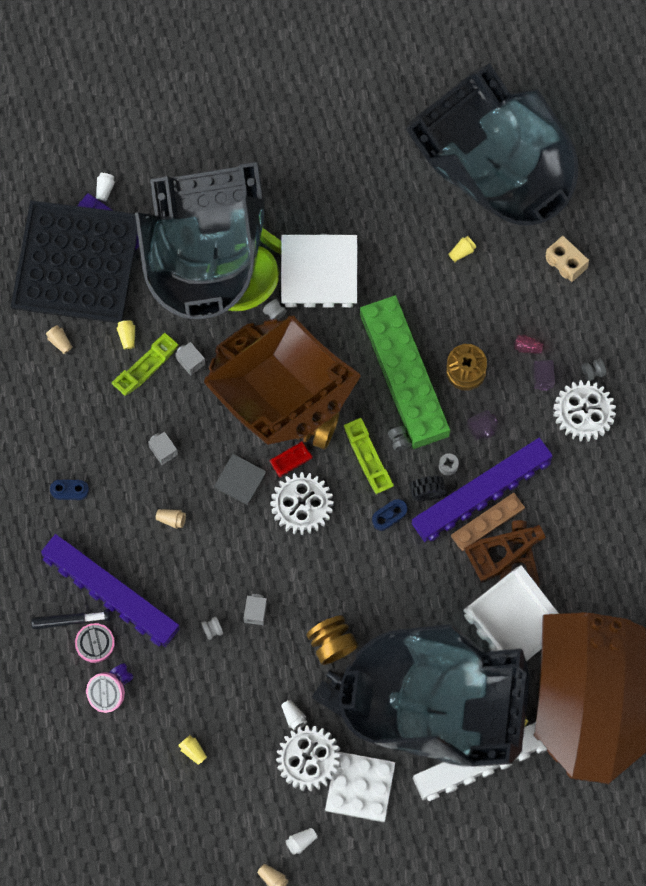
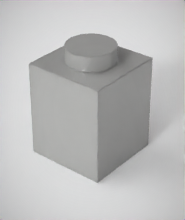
[176,342,205,375]
[148,432,178,465]
[244,594,267,625]

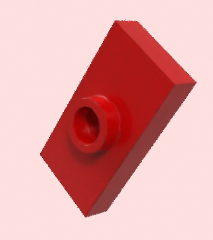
[270,441,312,478]

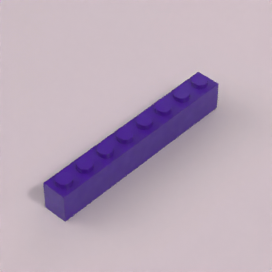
[412,437,553,542]
[41,534,180,647]

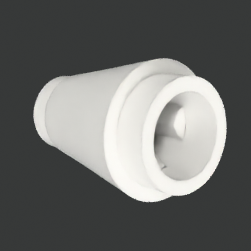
[96,173,115,202]
[281,700,307,731]
[286,828,317,855]

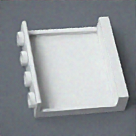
[281,235,357,308]
[463,565,559,661]

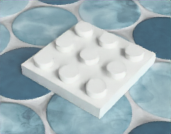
[325,751,395,822]

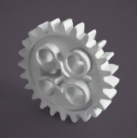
[553,380,616,441]
[271,472,333,535]
[276,725,342,791]

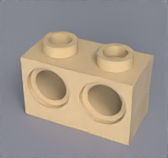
[546,236,589,282]

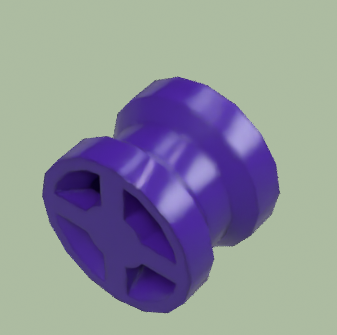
[109,663,133,685]

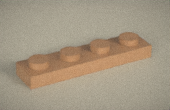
[451,493,525,551]

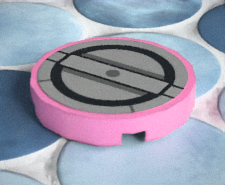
[75,623,115,663]
[86,672,125,713]

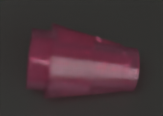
[514,334,544,354]

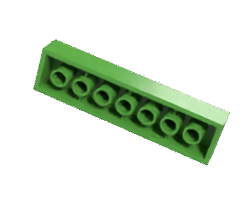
[360,295,450,449]

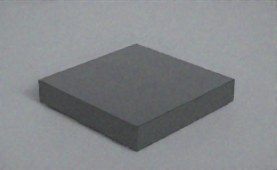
[214,454,266,505]

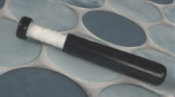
[31,609,110,630]

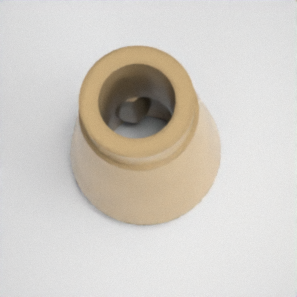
[46,325,72,354]
[156,509,186,529]
[258,864,288,886]

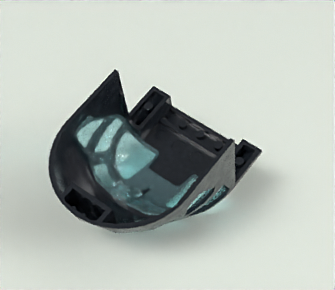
[406,63,578,226]
[135,162,265,319]
[339,624,530,767]

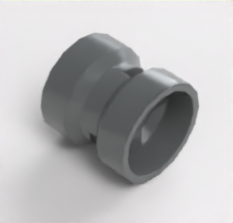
[581,358,607,381]
[388,426,412,451]

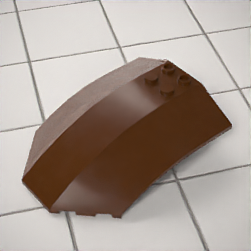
[204,315,361,445]
[533,612,646,784]

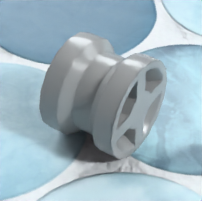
[263,299,287,320]
[439,453,459,476]
[201,616,223,640]

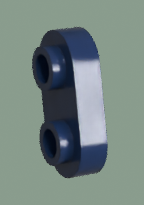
[50,480,89,500]
[372,499,407,531]

